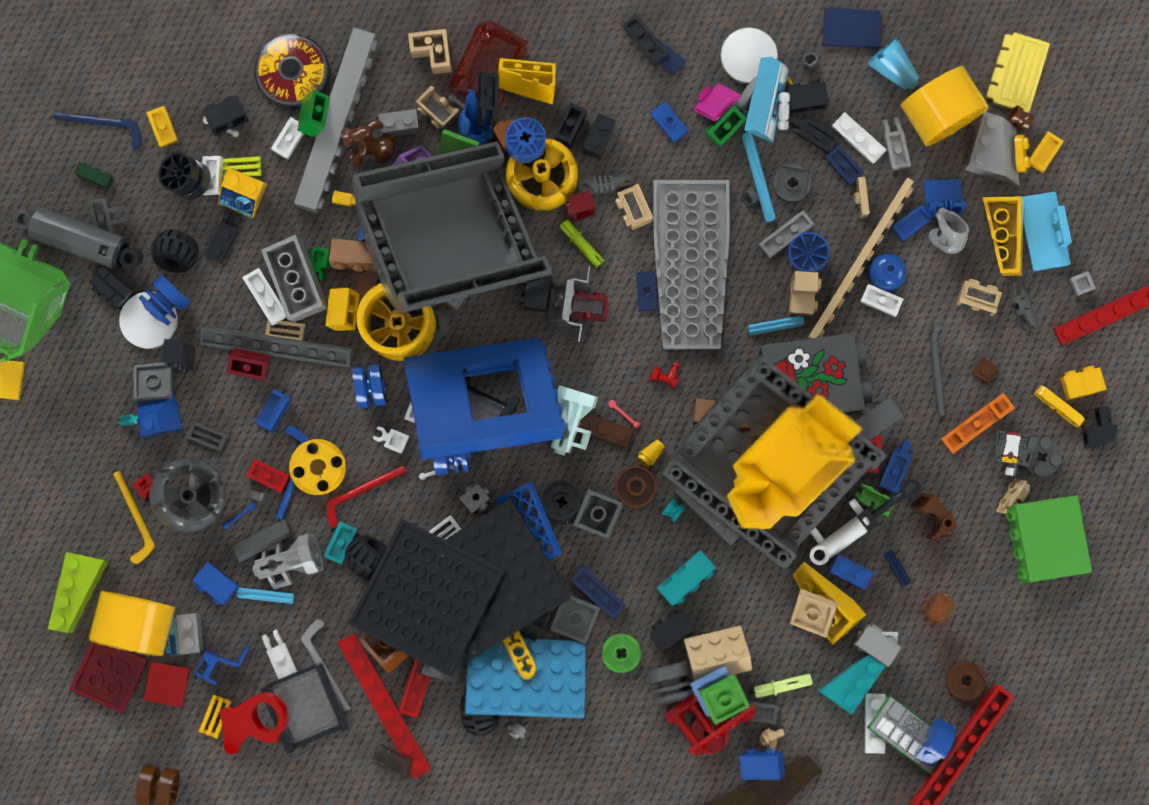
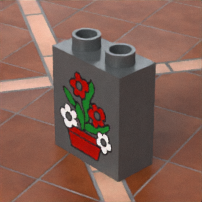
[758,333,872,416]

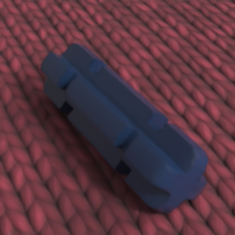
[884,550,911,587]

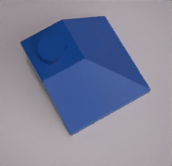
[137,392,183,438]

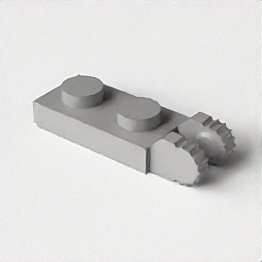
[882,117,911,171]

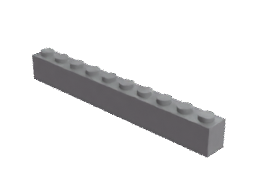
[294,27,378,214]

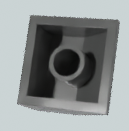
[573,489,623,539]

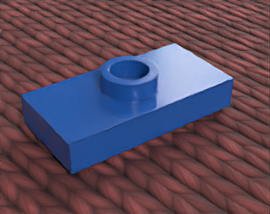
[650,102,688,143]

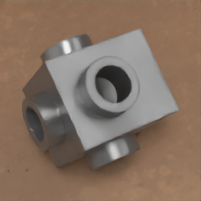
[460,484,491,514]

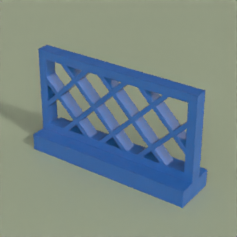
[494,481,562,560]

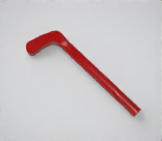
[327,465,407,528]

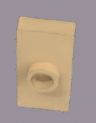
[854,177,870,218]

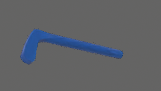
[275,426,311,520]

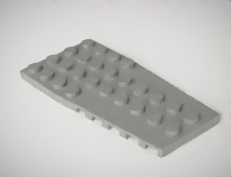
[653,180,730,350]

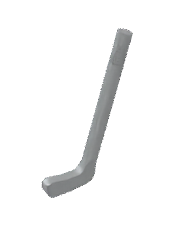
[301,619,350,712]

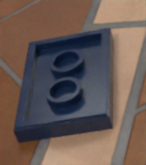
[823,8,881,49]

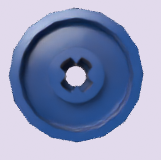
[352,363,387,409]

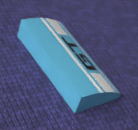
[744,57,789,142]

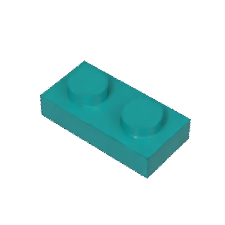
[324,521,358,565]

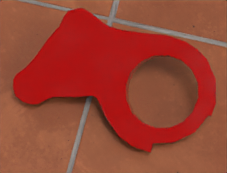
[220,692,289,754]

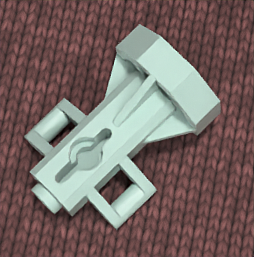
[551,385,598,456]

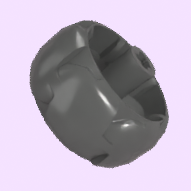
[149,458,226,533]

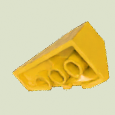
[793,562,866,645]

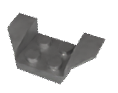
[545,266,590,342]

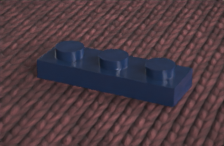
[570,566,626,619]

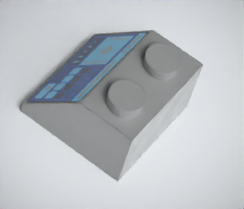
[164,613,204,657]

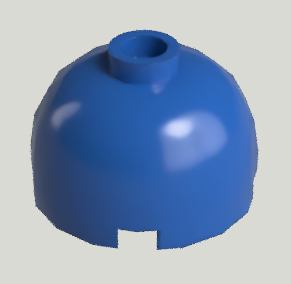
[868,253,907,292]

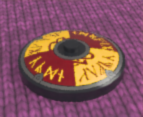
[254,34,330,108]

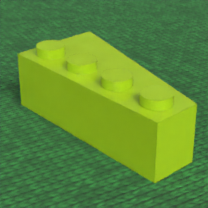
[48,552,109,633]

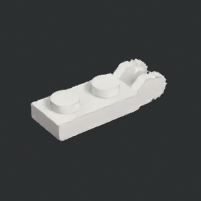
[262,629,297,687]

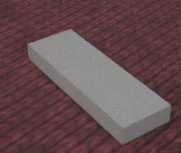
[758,210,815,260]

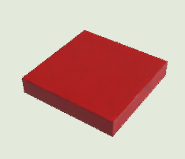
[143,662,190,707]

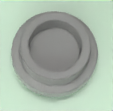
[508,722,526,740]

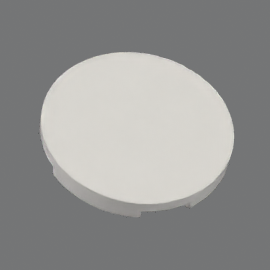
[721,28,777,83]
[119,292,178,349]

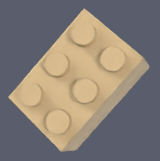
[684,625,752,681]

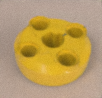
[289,439,346,495]

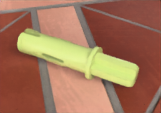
[754,674,812,698]

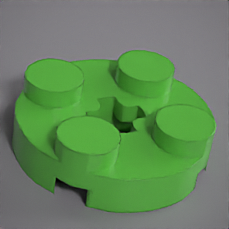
[602,634,641,673]

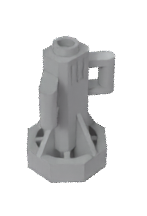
[253,533,324,590]

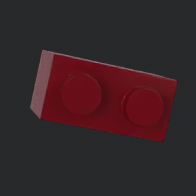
[226,348,271,380]

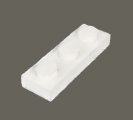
[832,112,886,164]
[242,268,287,326]
[864,694,885,754]

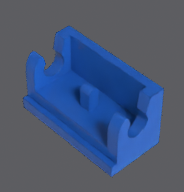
[254,389,292,433]

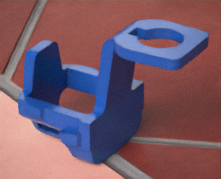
[195,645,249,685]

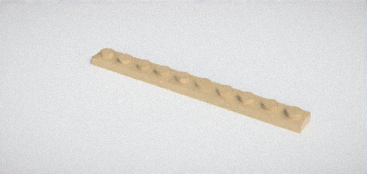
[807,177,914,339]

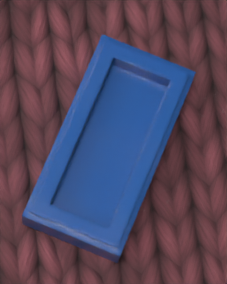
[891,204,933,242]

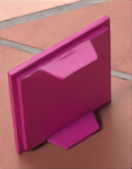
[693,83,742,123]

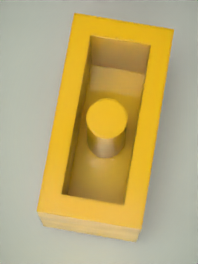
[325,288,360,331]

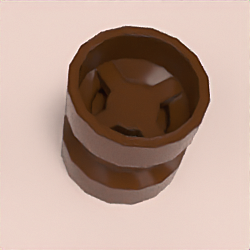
[1007,105,1034,131]

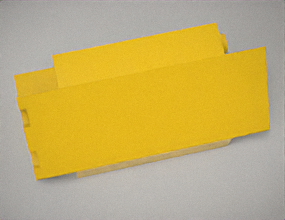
[726,394,862,529]

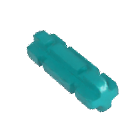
[118,414,139,427]

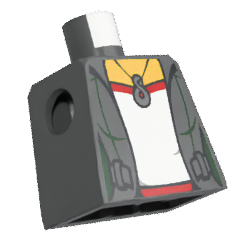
[996,430,1038,477]

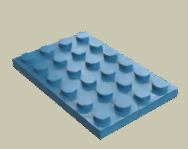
[465,638,585,718]

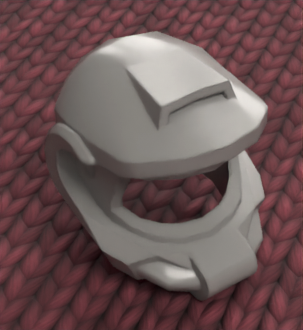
[928,208,969,254]

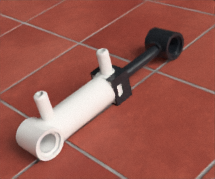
[809,479,921,565]

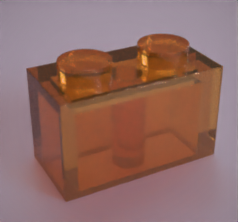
[920,593,955,625]

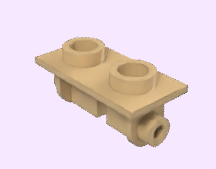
[996,478,1030,516]

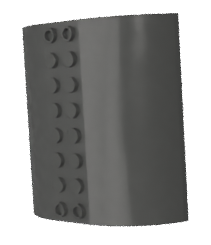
[353,141,552,313]

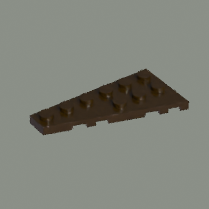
[703,755,821,805]

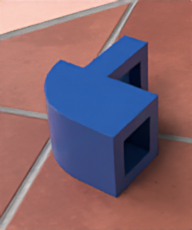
[916,718,955,767]

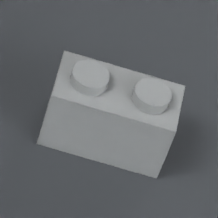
[378,109,420,137]
[853,624,902,667]

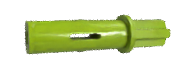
[560,220,605,268]

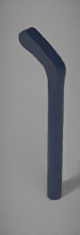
[54,112,142,149]

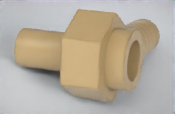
[760,729,785,749]

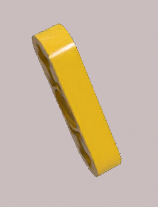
[1034,385,1085,428]
[503,631,536,679]

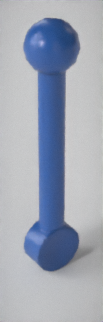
[222,502,257,529]

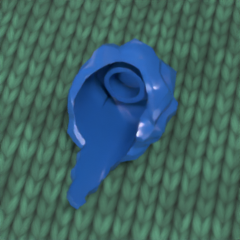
[458,89,493,146]

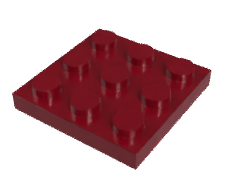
[69,641,149,714]

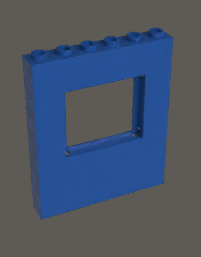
[404,338,566,460]

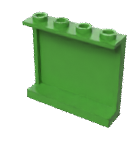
[1006,495,1092,584]

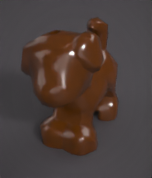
[341,121,395,168]

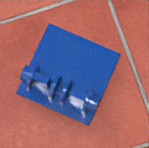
[924,179,967,217]

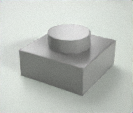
[1069,271,1096,297]

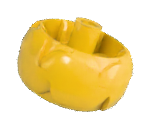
[506,139,578,211]

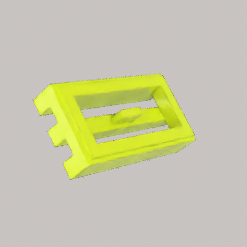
[223,157,262,178]

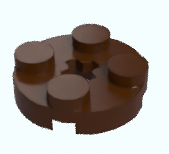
[945,661,986,700]

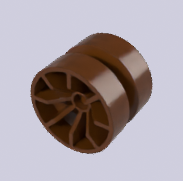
[615,466,657,509]
[135,764,180,805]

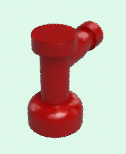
[649,362,680,388]

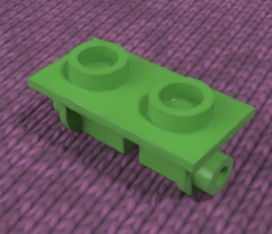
[854,483,894,517]

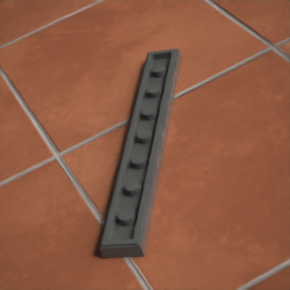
[199,325,353,368]

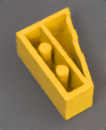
[498,58,556,105]

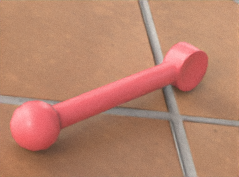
[608,400,640,429]

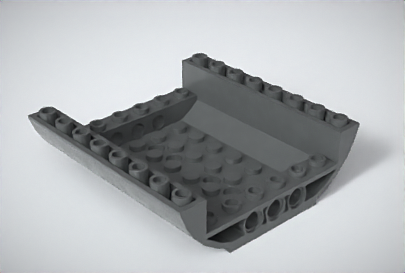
[662,356,887,570]

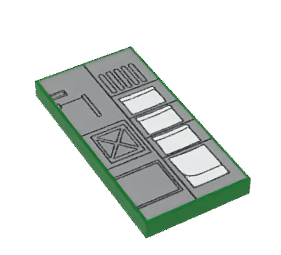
[867,696,941,774]

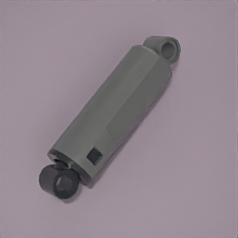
[13,207,144,270]

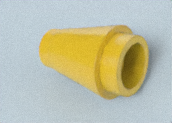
[637,439,665,468]

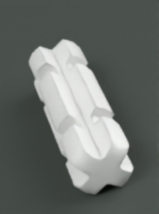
[778,92,790,130]

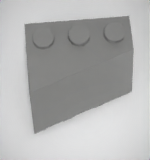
[965,112,1019,186]

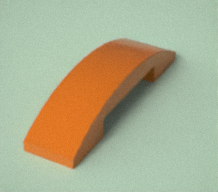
[941,393,1015,454]

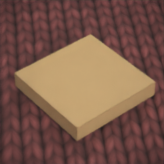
[790,589,838,638]

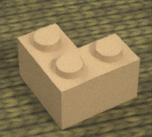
[408,29,452,74]
[789,271,821,317]

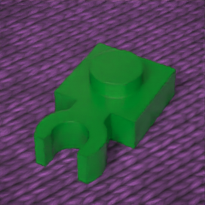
[310,246,330,281]

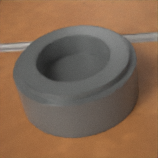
[247,490,267,501]

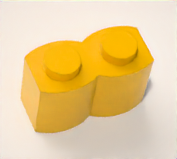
[1060,365,1107,401]

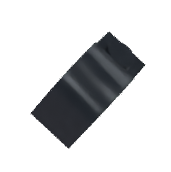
[1082,406,1117,449]

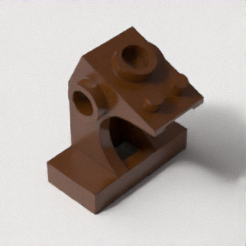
[910,493,958,542]

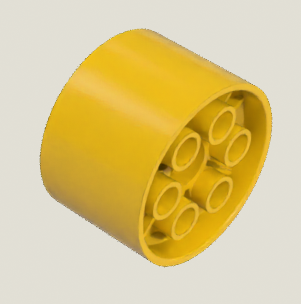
[901,66,989,147]
[89,591,175,656]

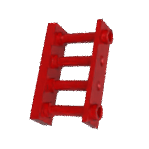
[664,693,757,756]

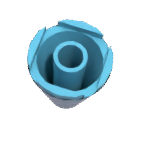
[868,37,919,90]

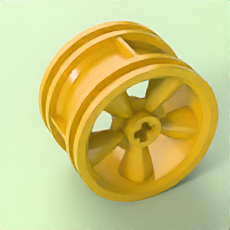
[357,284,436,361]

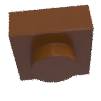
[971,358,999,384]

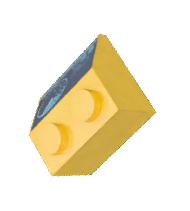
[218,168,267,218]

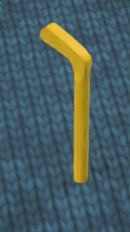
[113,471,155,564]

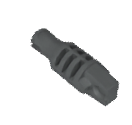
[579,175,632,194]

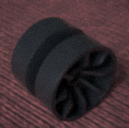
[158,152,210,200]

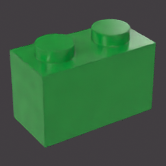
[297,89,330,138]
[703,106,747,146]

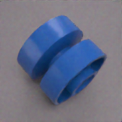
[788,232,829,273]

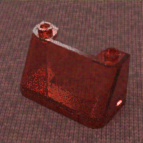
[449,20,528,108]

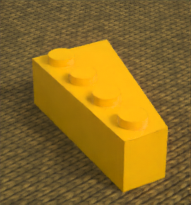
[983,196,1024,276]

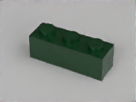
[74,162,113,189]

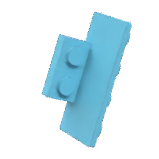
[1022,192,1072,271]

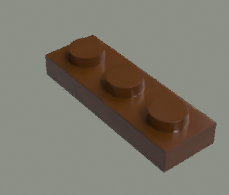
[578,414,633,448]

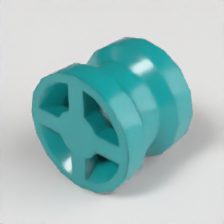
[662,498,685,522]

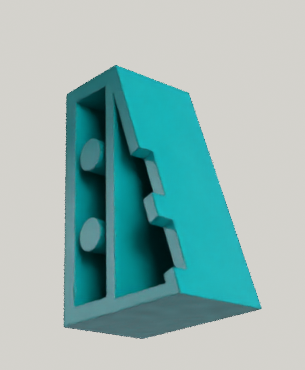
[656,550,716,606]
[817,654,885,714]

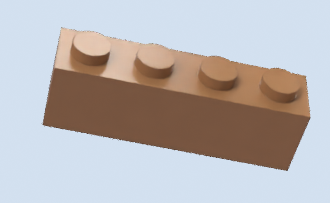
[329,239,377,273]

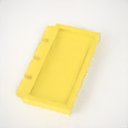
[986,33,1050,113]

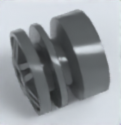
[646,661,694,704]

